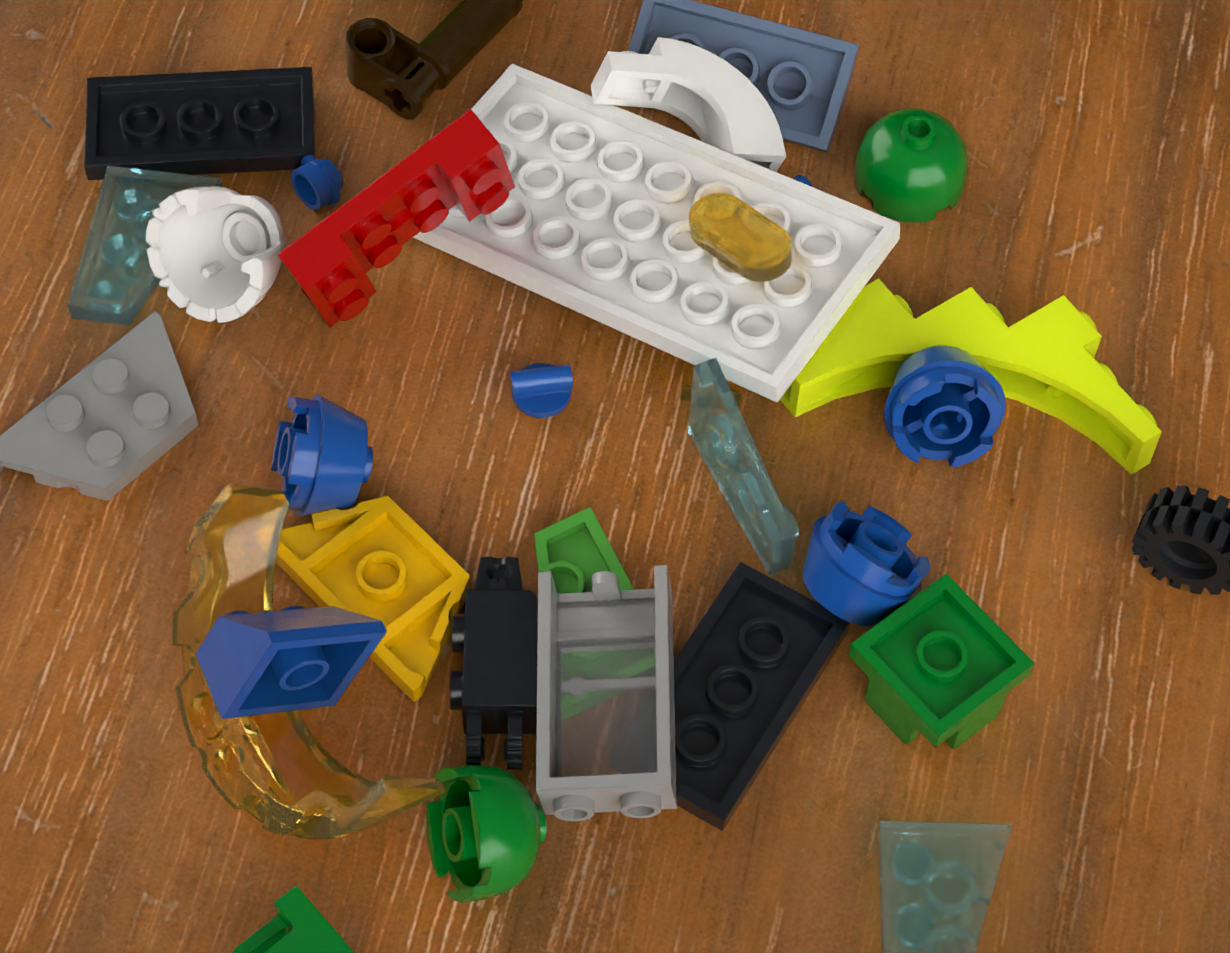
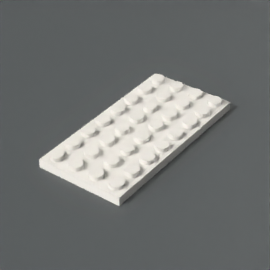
[413,64,900,402]

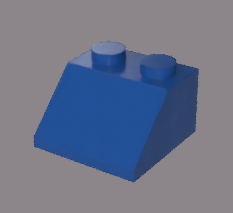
[196,606,387,719]

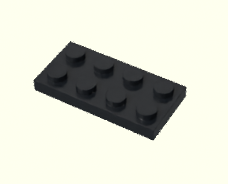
[84,67,316,180]
[610,562,850,831]

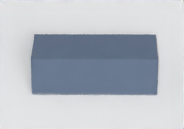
[628,0,859,153]

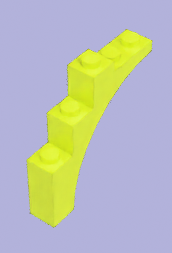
[780,278,1162,475]

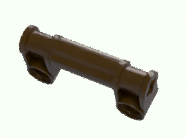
[346,0,524,119]

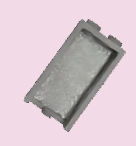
[536,565,677,821]

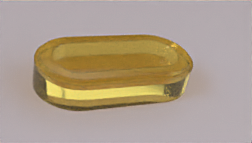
[689,193,792,282]

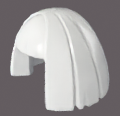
[146,186,286,323]

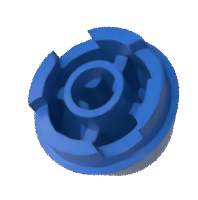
[884,346,1006,467]
[271,394,373,517]
[802,501,930,626]

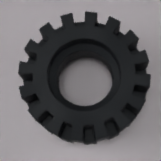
[1132,486,1230,595]

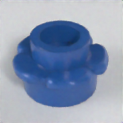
[291,155,343,210]

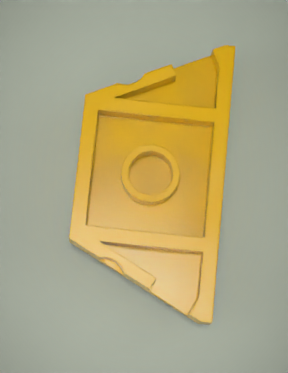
[255,496,471,702]

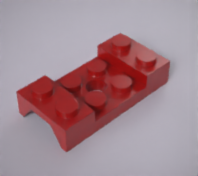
[277,109,515,327]

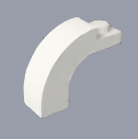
[591,37,786,172]

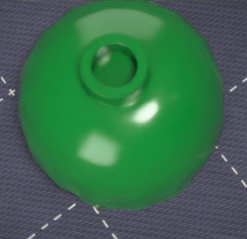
[854,108,968,222]
[426,765,547,903]

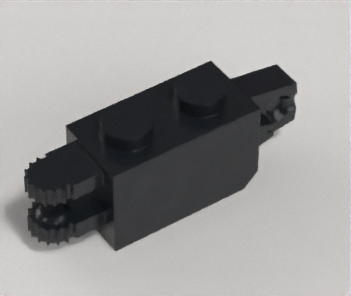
[450,557,538,770]

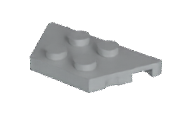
[0,311,198,501]

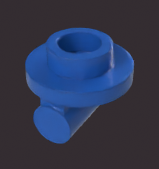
[510,363,573,418]

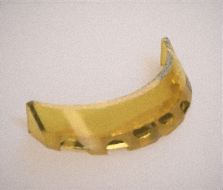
[172,484,446,839]

